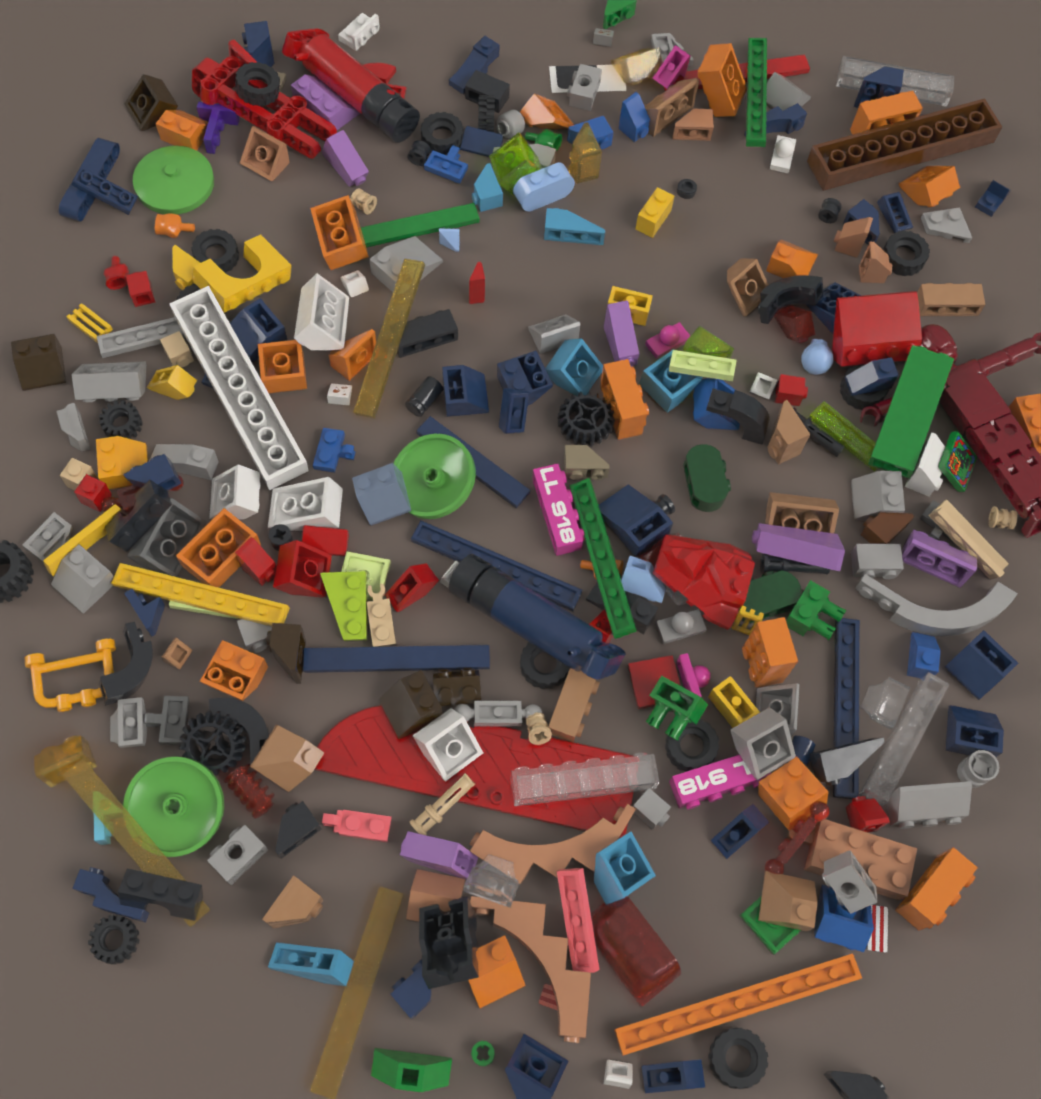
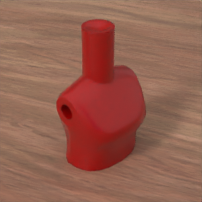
[104,256,129,290]

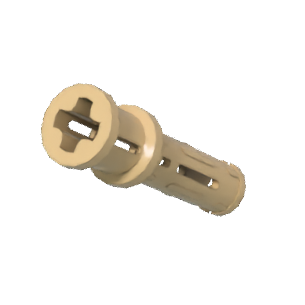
[410,773,476,836]

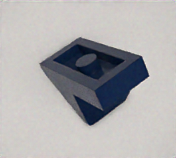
[975,180,1011,217]
[124,589,165,636]

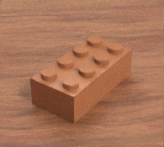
[804,818,917,900]

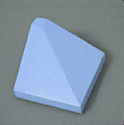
[439,228,460,252]

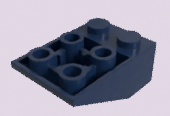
[806,282,861,334]
[230,298,288,363]
[599,484,673,557]

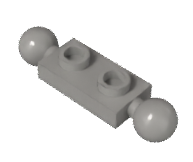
[454,701,542,726]

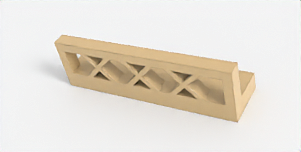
[928,500,1009,580]

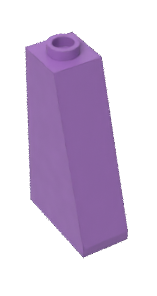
[752,523,845,571]

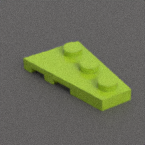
[320,571,367,641]

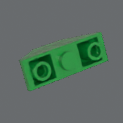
[371,1048,452,1092]

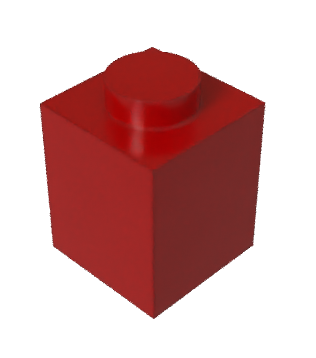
[126,271,156,307]
[774,374,808,406]
[74,474,112,512]

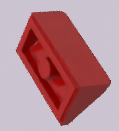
[469,262,485,304]
[302,525,349,556]

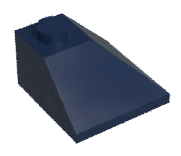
[505,1034,569,1099]

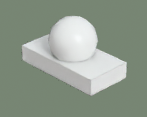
[769,135,796,173]

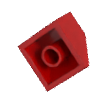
[273,540,332,598]

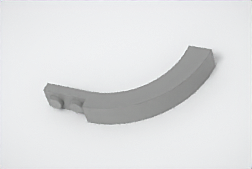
[855,574,1018,636]

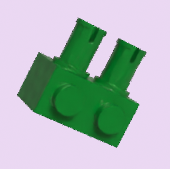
[786,580,846,640]
[645,675,708,741]

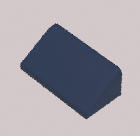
[460,126,503,158]
[499,388,529,434]

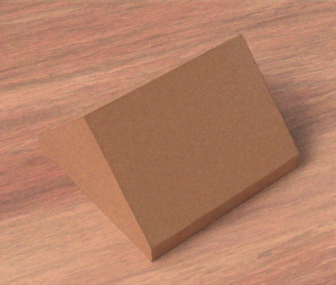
[240,126,290,181]
[406,869,465,922]

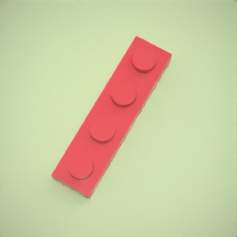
[557,868,600,973]

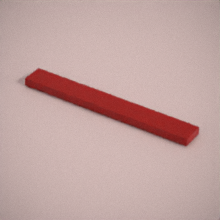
[663,54,810,91]

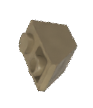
[564,445,610,480]

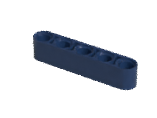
[59,138,120,222]

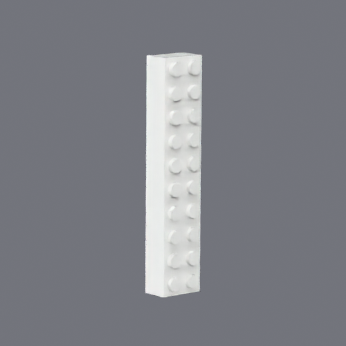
[170,286,309,490]

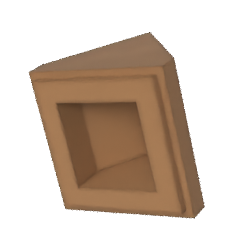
[162,637,193,670]

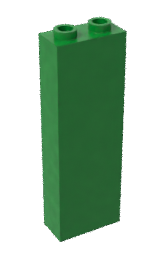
[868,345,954,479]

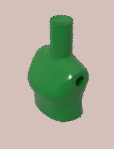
[525,129,562,151]

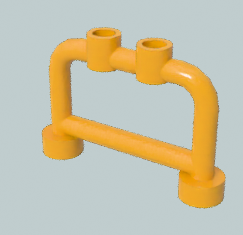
[24,639,116,712]

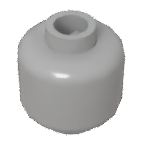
[496,110,525,139]

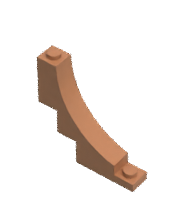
[469,804,636,884]
[470,896,591,1043]

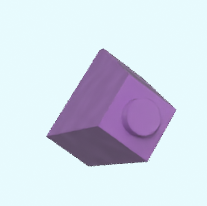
[322,130,369,187]
[604,300,639,367]
[400,831,478,881]

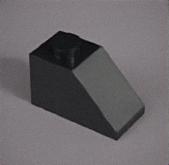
[275,801,322,859]
[824,1071,889,1099]

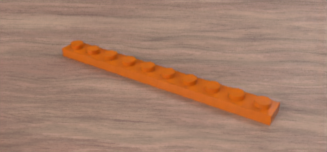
[614,953,862,1056]

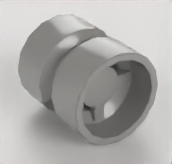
[957,750,1000,788]

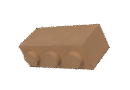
[917,283,986,316]
[548,668,600,742]

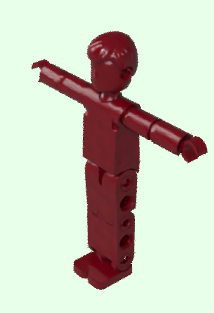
[860,324,1041,538]

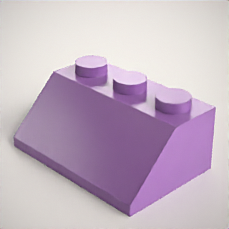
[291,75,360,130]
[901,530,977,588]

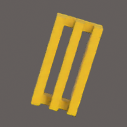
[66,303,113,343]
[731,606,764,636]

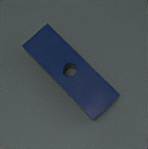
[71,166,138,215]

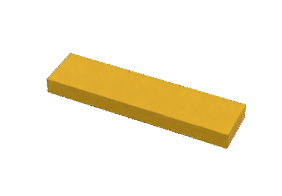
[43,504,122,576]

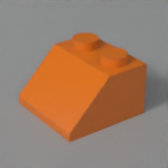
[156,110,208,151]
[899,166,960,207]
[467,935,526,1009]

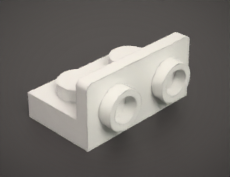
[338,13,380,51]

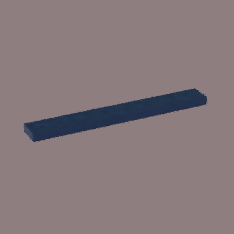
[411,520,583,611]
[833,618,860,799]
[303,645,490,673]

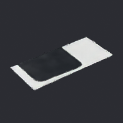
[549,64,626,93]

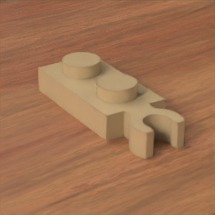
[367,584,396,647]

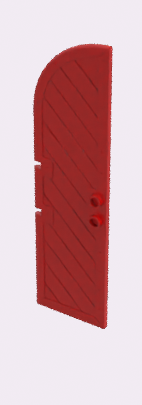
[314,705,640,838]

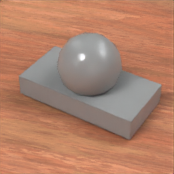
[656,609,707,644]

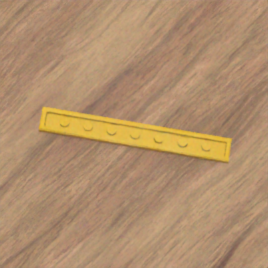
[111,563,290,626]

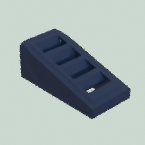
[877,192,913,234]

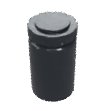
[405,376,444,417]

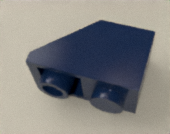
[124,454,182,491]
[391,959,432,1020]

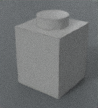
[633,788,671,830]

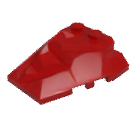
[653,534,755,630]

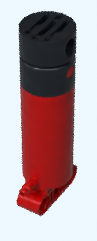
[282,28,420,143]

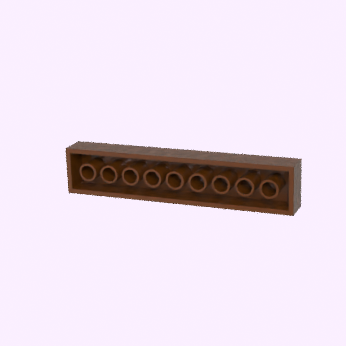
[807,98,1002,191]

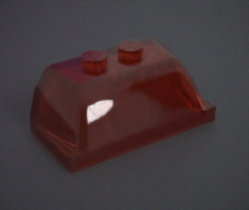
[591,896,681,1007]

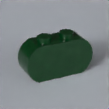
[683,444,731,512]
[738,571,801,624]

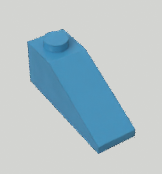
[544,208,605,245]
[268,942,354,986]

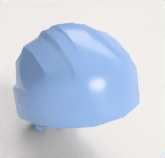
[801,339,833,375]

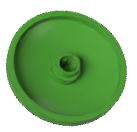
[133,146,214,214]
[394,434,476,519]
[123,756,224,857]

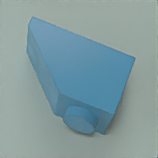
[472,163,503,212]

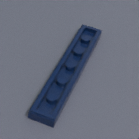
[416,416,530,508]

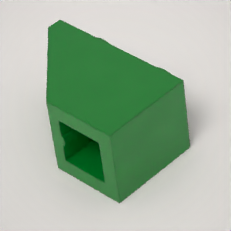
[603,0,637,30]

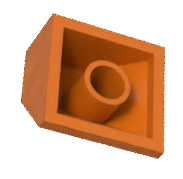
[520,94,574,130]
[766,240,818,278]
[329,329,378,381]

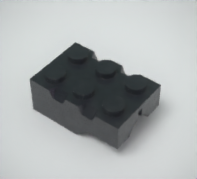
[419,896,479,989]

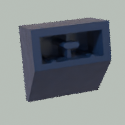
[242,21,275,67]
[853,66,904,108]
[497,351,553,405]
[442,365,489,417]
[945,630,1019,700]
[945,705,1004,757]

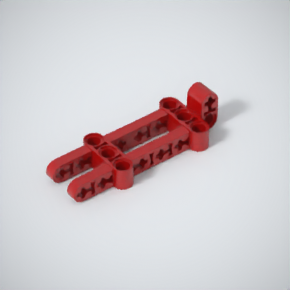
[192,56,337,159]

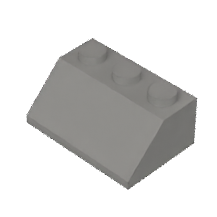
[71,361,147,402]
[885,781,972,829]

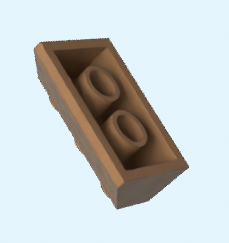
[644,78,699,137]
[765,492,839,533]

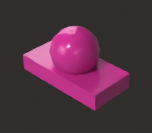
[645,322,691,359]
[676,653,711,697]

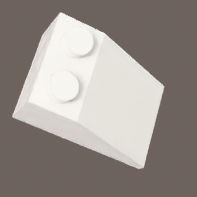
[268,477,343,531]

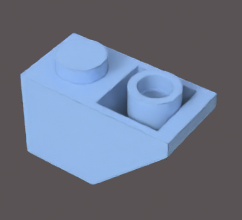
[622,556,666,603]

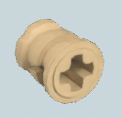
[350,188,377,215]
[989,506,1017,529]
[526,712,552,745]

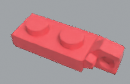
[322,810,392,842]

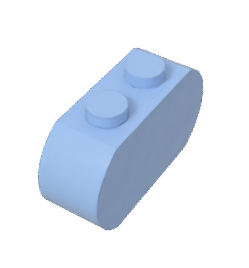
[513,162,575,212]

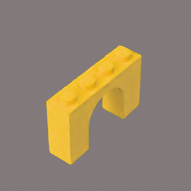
[193,234,291,313]

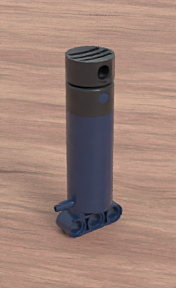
[448,554,626,680]

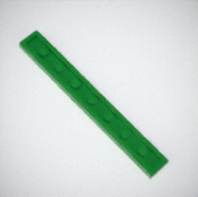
[746,38,767,147]
[569,478,637,639]

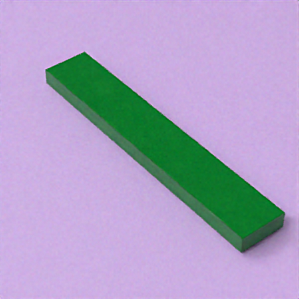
[360,203,480,248]

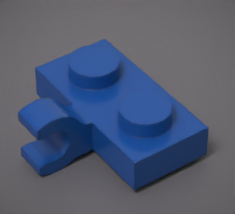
[424,145,468,184]
[313,428,356,473]

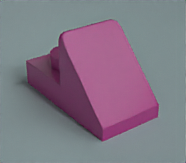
[653,45,691,89]

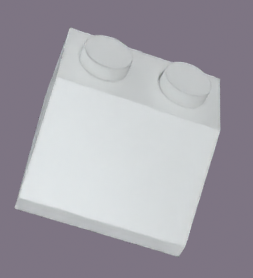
[905,432,945,497]
[209,464,260,519]
[413,708,483,781]

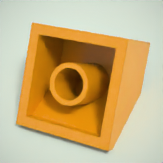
[96,436,148,489]

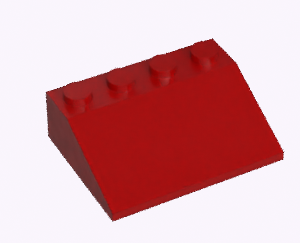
[832,291,922,366]

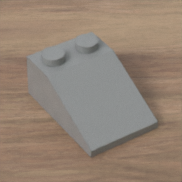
[370,236,443,298]

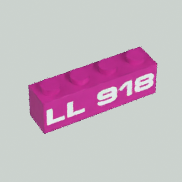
[532,464,585,556]
[669,755,771,810]

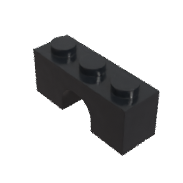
[105,479,172,552]
[118,868,203,921]

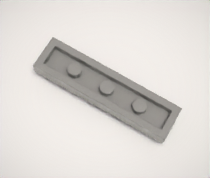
[97,317,186,358]

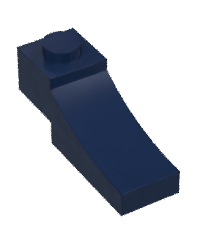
[449,36,500,95]
[744,103,807,137]
[72,867,149,923]

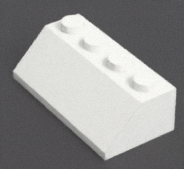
[294,273,349,350]

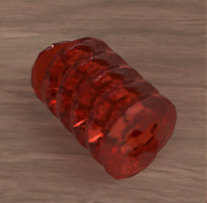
[224,764,275,819]

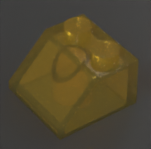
[611,47,663,85]
[568,122,602,184]
[34,735,97,787]

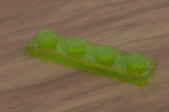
[809,401,878,472]

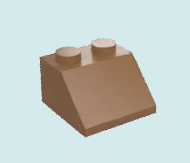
[767,400,810,465]

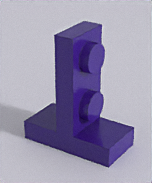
[197,101,240,154]

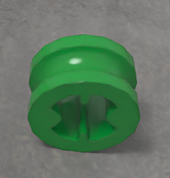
[471,1041,495,1067]

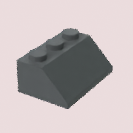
[127,498,206,577]

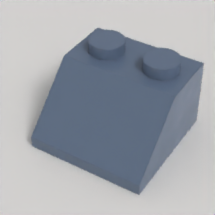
[352,463,412,526]

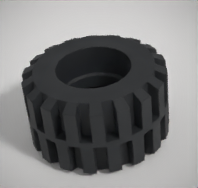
[0,540,34,603]

